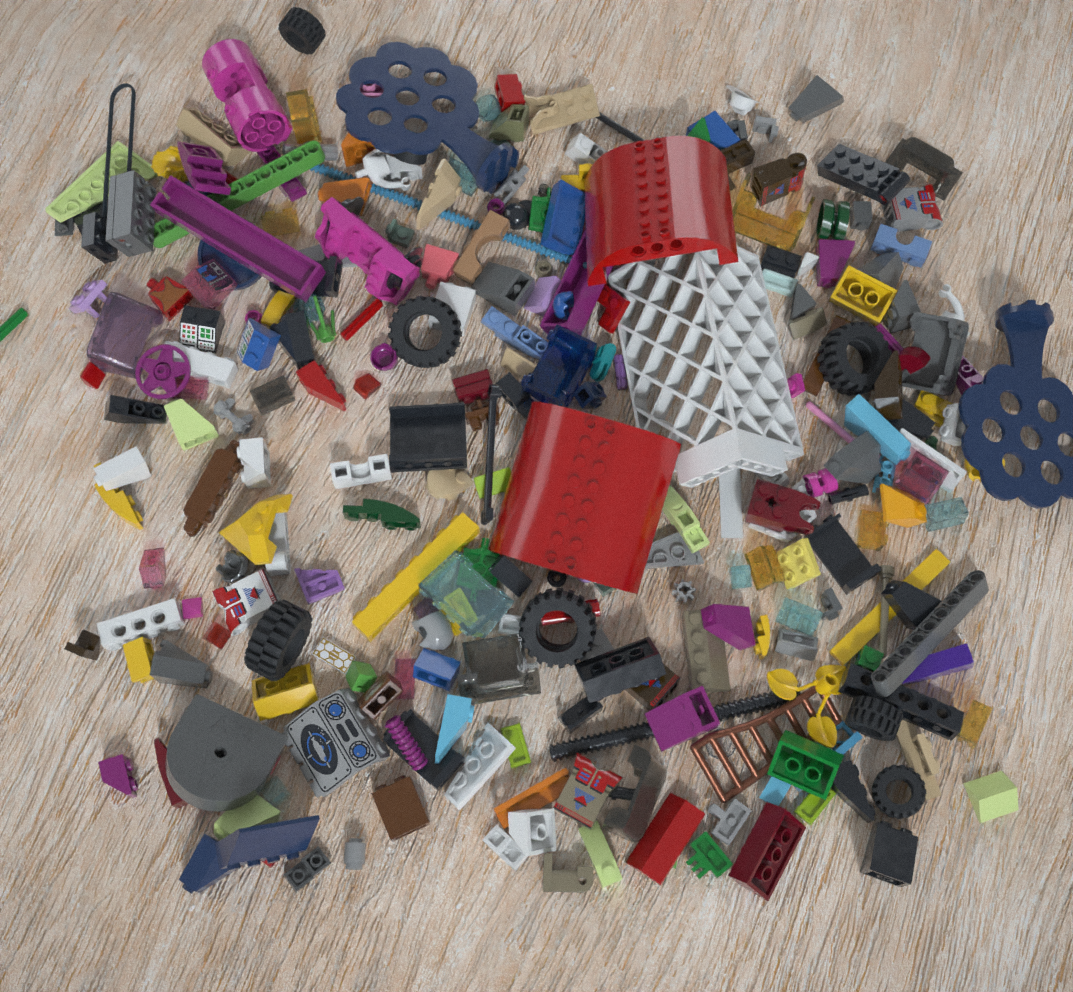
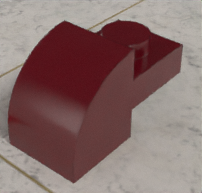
[899,346,931,374]

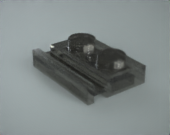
[249,375,295,416]

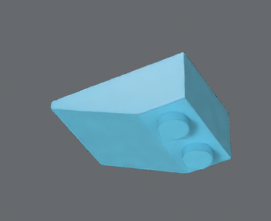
[435,694,475,764]

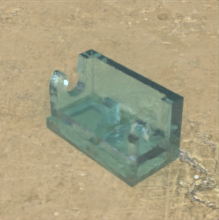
[448,158,478,197]
[925,497,969,532]
[775,597,823,636]

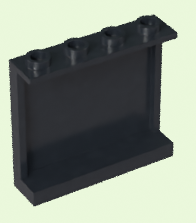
[389,403,468,473]

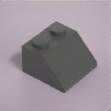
[884,280,921,333]

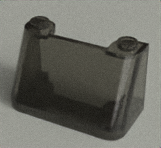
[601,744,667,842]

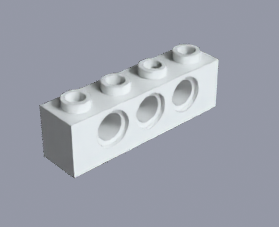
[97,598,185,651]

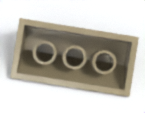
[682,610,731,693]

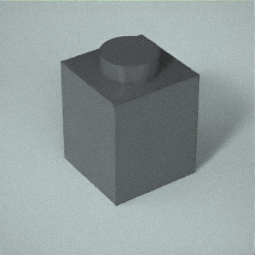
[850,201,872,230]

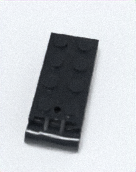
[817,144,911,205]

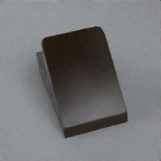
[64,630,100,661]

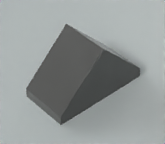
[790,283,816,320]

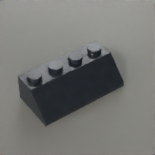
[574,637,666,703]

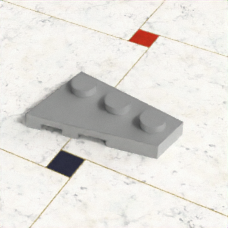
[645,532,704,569]

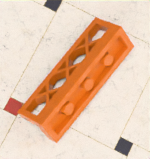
[494,768,570,830]

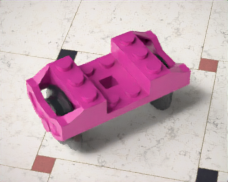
[315,197,423,306]

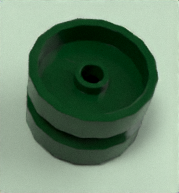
[816,199,850,240]

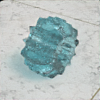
[293,294,325,324]

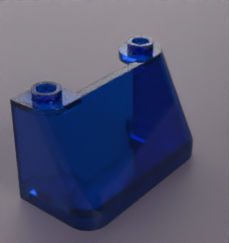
[520,324,597,408]

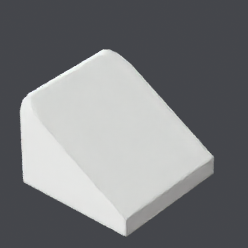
[797,252,819,276]

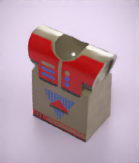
[553,753,624,830]

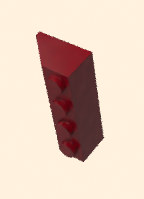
[728,802,806,901]

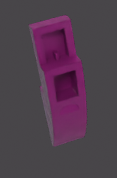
[257,145,307,202]

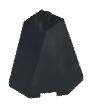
[270,310,316,369]

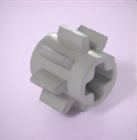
[671,579,696,605]

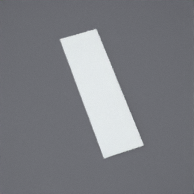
[719,468,743,538]

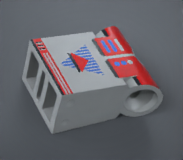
[881,184,943,232]

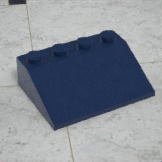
[215,815,320,871]

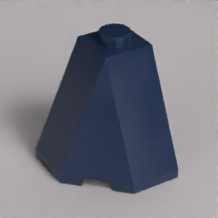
[179,834,243,894]

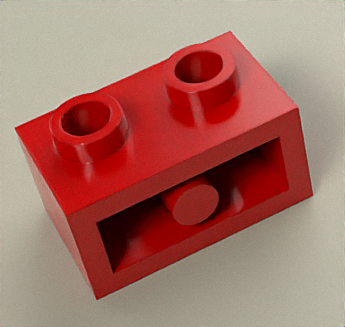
[494,74,526,113]

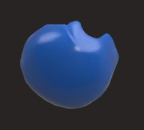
[553,291,574,321]

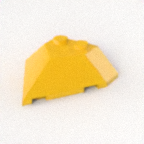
[218,494,293,565]

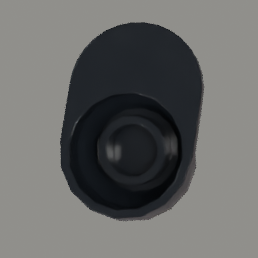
[503,200,531,230]

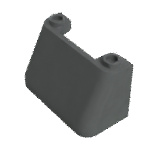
[902,312,969,396]

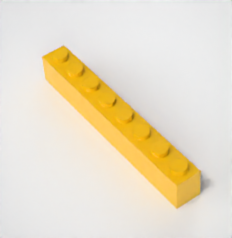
[352,512,480,642]

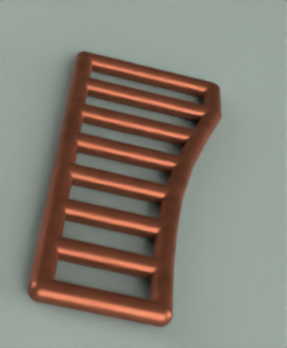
[690,686,842,803]

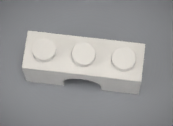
[330,454,392,489]

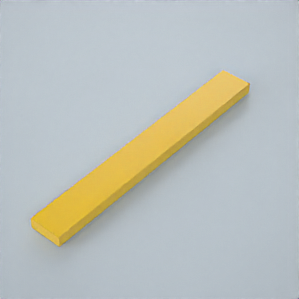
[829,548,950,666]

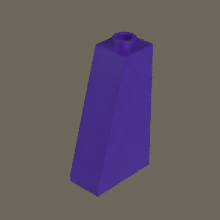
[902,643,974,686]

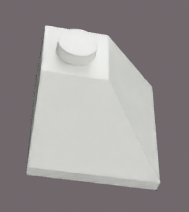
[508,808,556,856]

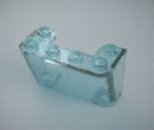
[418,550,514,638]

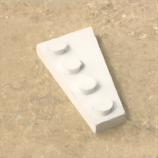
[444,722,516,810]

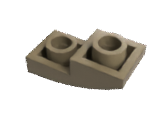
[788,307,827,340]

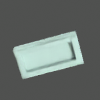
[762,268,798,297]

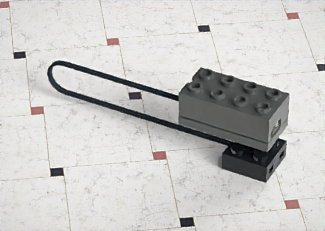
[81,83,157,264]

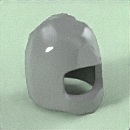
[412,611,453,651]

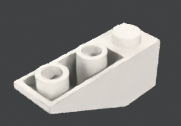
[565,133,608,165]
[377,154,423,182]

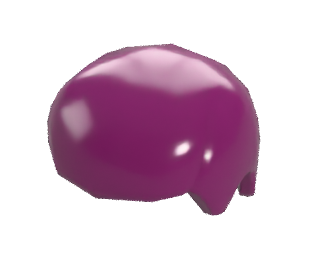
[370,343,398,371]

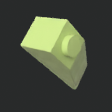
[578,821,623,888]

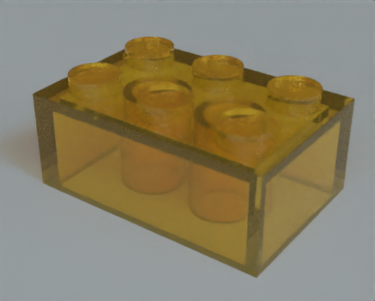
[286,89,322,144]

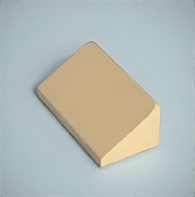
[501,347,538,384]

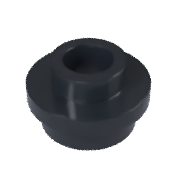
[547,570,567,588]

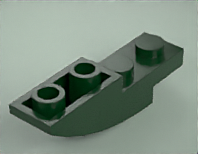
[343,499,421,531]

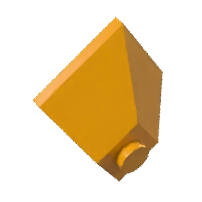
[880,484,927,528]

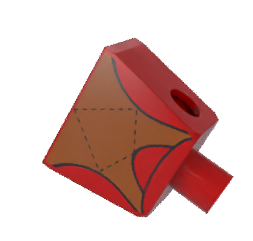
[147,277,194,322]

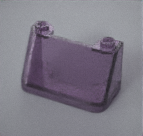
[86,291,163,379]

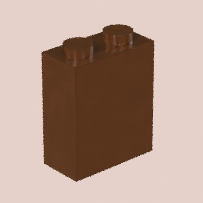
[371,775,430,842]

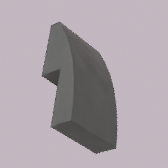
[284,846,331,893]

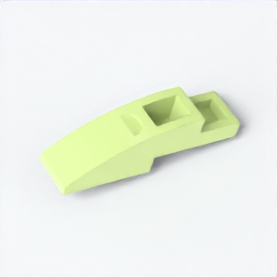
[662,485,710,554]

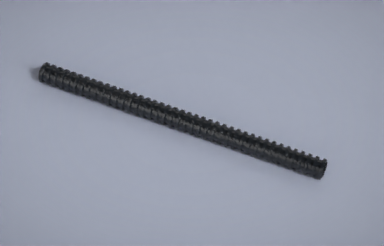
[549,686,801,762]

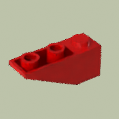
[296,360,347,411]

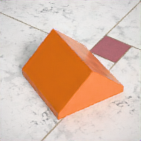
[341,132,376,167]

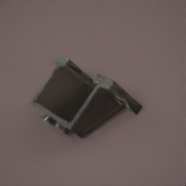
[885,137,963,201]
[457,633,541,705]

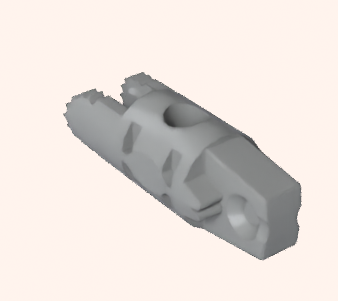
[494,165,529,205]

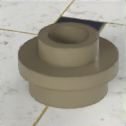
[535,260,553,278]

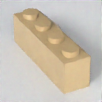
[176,107,251,167]

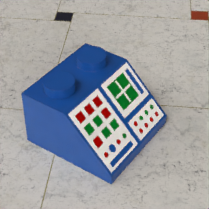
[237,318,281,371]

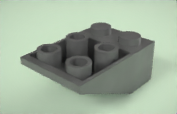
[470,262,535,316]

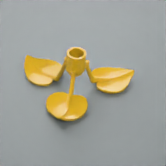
[767,665,846,748]

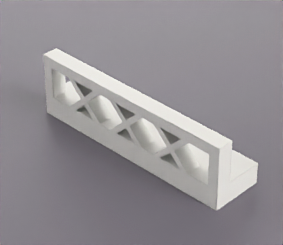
[900,428,967,493]

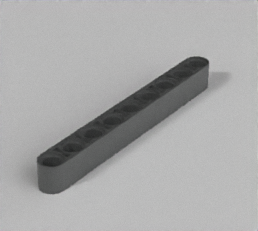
[871,570,989,697]

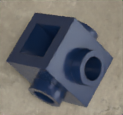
[573,381,607,409]

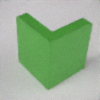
[346,660,377,693]

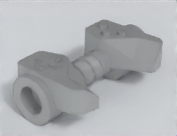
[213,398,254,435]

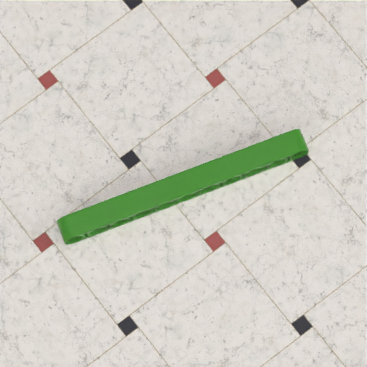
[153,141,325,248]

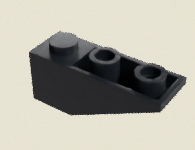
[104,395,167,424]
[831,760,876,823]

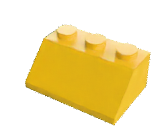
[829,265,898,326]
[251,663,319,721]

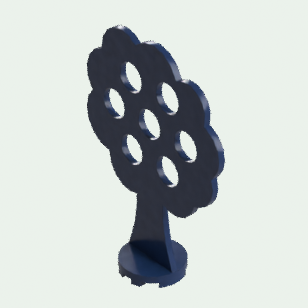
[336,42,519,194]
[958,300,1073,509]

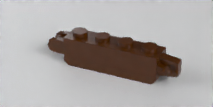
[183,440,242,537]

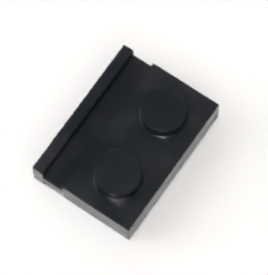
[761,245,802,278]

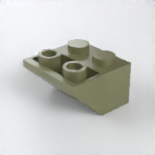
[489,104,529,142]

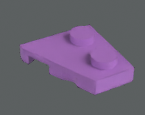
[294,568,345,605]

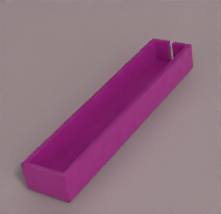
[150,175,326,302]
[540,230,613,339]

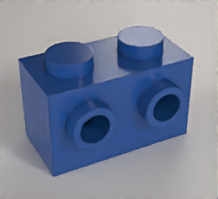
[413,648,461,692]

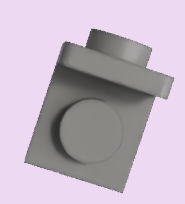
[753,116,779,143]

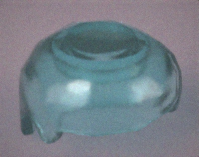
[476,94,501,122]

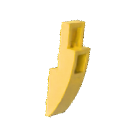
[93,462,144,530]

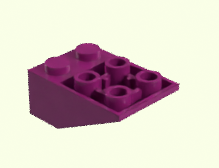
[644,686,720,752]

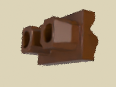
[465,399,499,432]

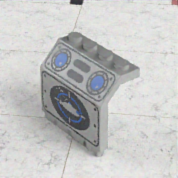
[282,688,390,798]

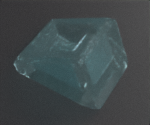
[729,565,752,589]

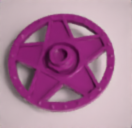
[135,344,191,399]

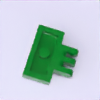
[685,831,733,879]

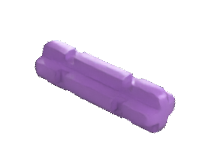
[614,354,627,390]

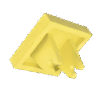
[774,538,821,589]

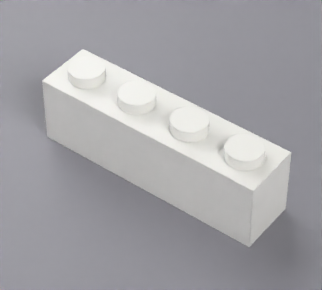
[157,341,238,389]

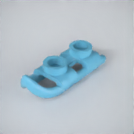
[872,455,896,493]

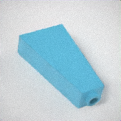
[844,394,911,465]

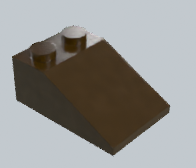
[871,350,903,420]

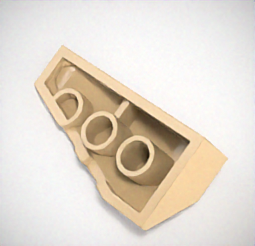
[416,158,463,230]

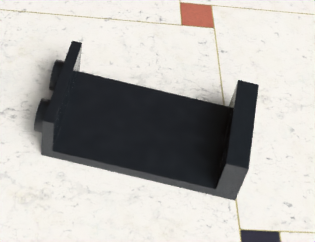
[269,256,343,298]
[805,513,882,595]
[382,709,465,791]

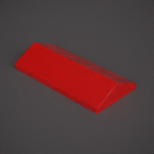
[626,792,705,886]

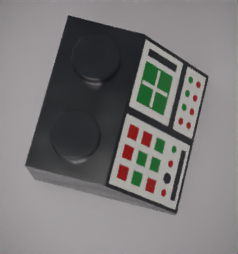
[180,305,225,354]

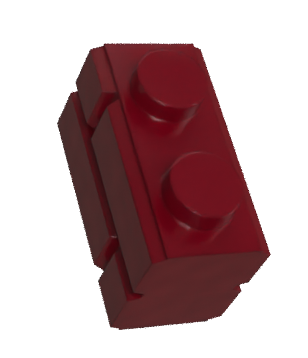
[452,369,493,405]

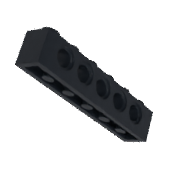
[838,663,965,741]

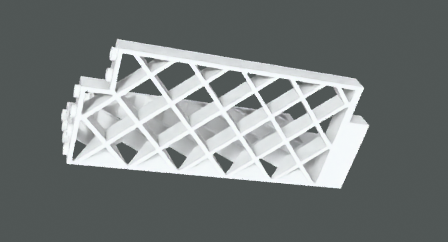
[608,243,804,488]

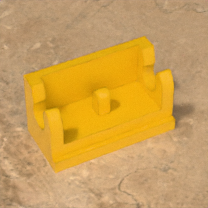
[123,637,155,683]

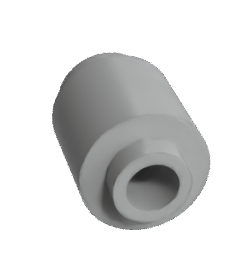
[344,838,366,870]

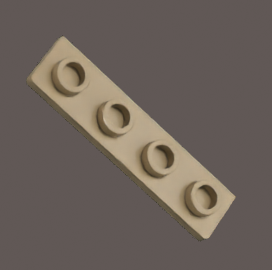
[896,720,942,801]

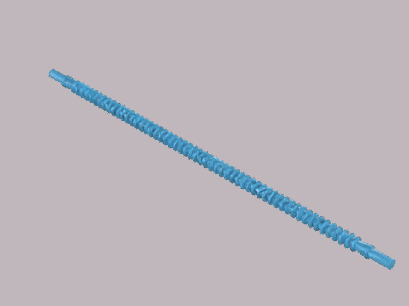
[310,164,587,268]

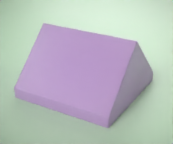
[524,276,561,317]

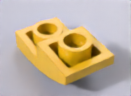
[261,291,295,326]
[753,615,770,660]

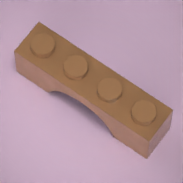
[453,210,511,285]

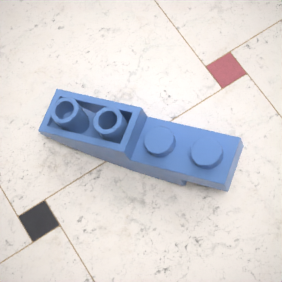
[481,306,553,361]

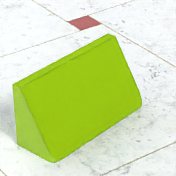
[473,467,511,499]

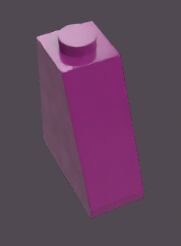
[815,239,855,288]
[701,604,755,650]

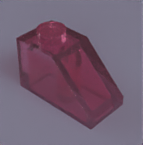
[139,547,166,589]

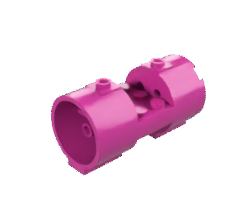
[202,39,293,152]

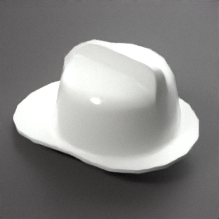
[726,85,759,116]

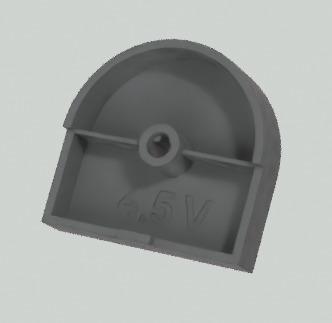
[165,694,288,811]

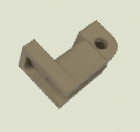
[543,853,594,893]

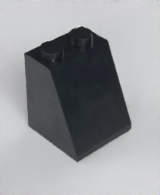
[860,821,918,887]

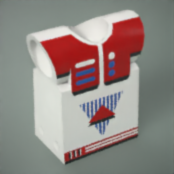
[212,568,281,636]

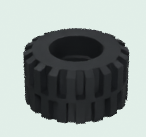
[278,7,326,55]
[845,696,903,741]
[872,764,927,819]

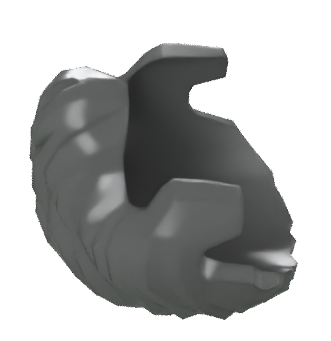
[216,550,248,583]

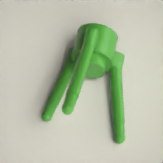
[305,296,337,343]

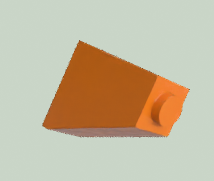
[318,177,373,216]

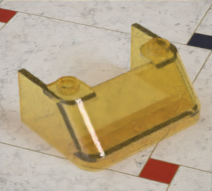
[732,172,816,252]

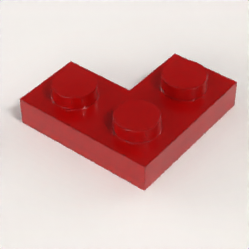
[597,284,630,334]

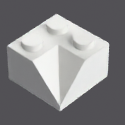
[237,437,271,489]

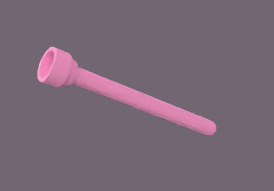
[806,401,880,457]

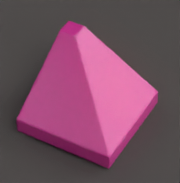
[182,597,203,619]

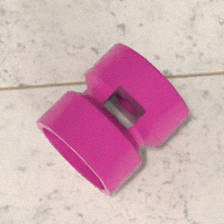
[803,468,838,498]

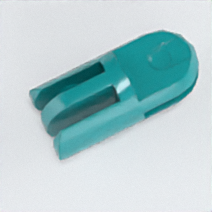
[590,343,616,382]

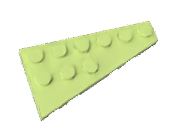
[45,141,157,223]

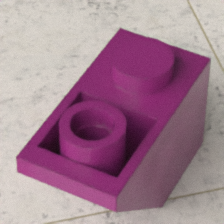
[98,754,138,798]

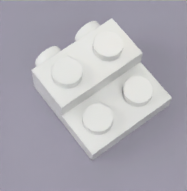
[939,403,984,446]

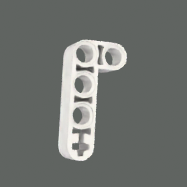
[265,512,291,576]

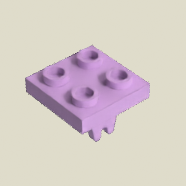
[68,279,112,318]

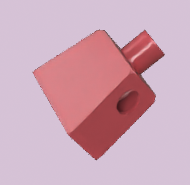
[421,244,459,289]

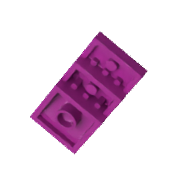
[177,141,231,195]

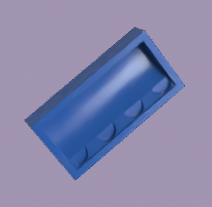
[540,180,585,256]

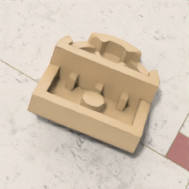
[426,469,474,501]

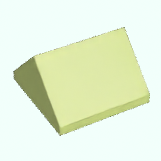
[963,771,1019,823]

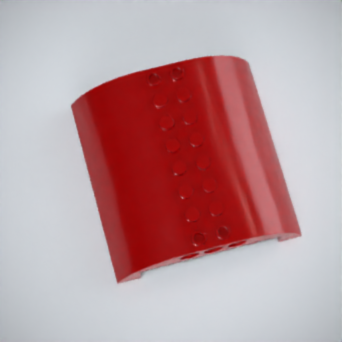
[584,136,739,286]
[488,402,681,594]

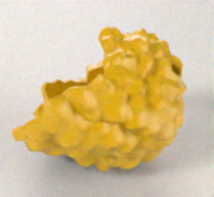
[151,146,189,182]

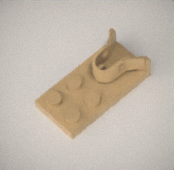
[524,84,600,135]

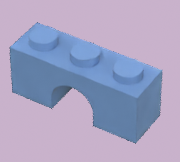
[870,224,932,268]

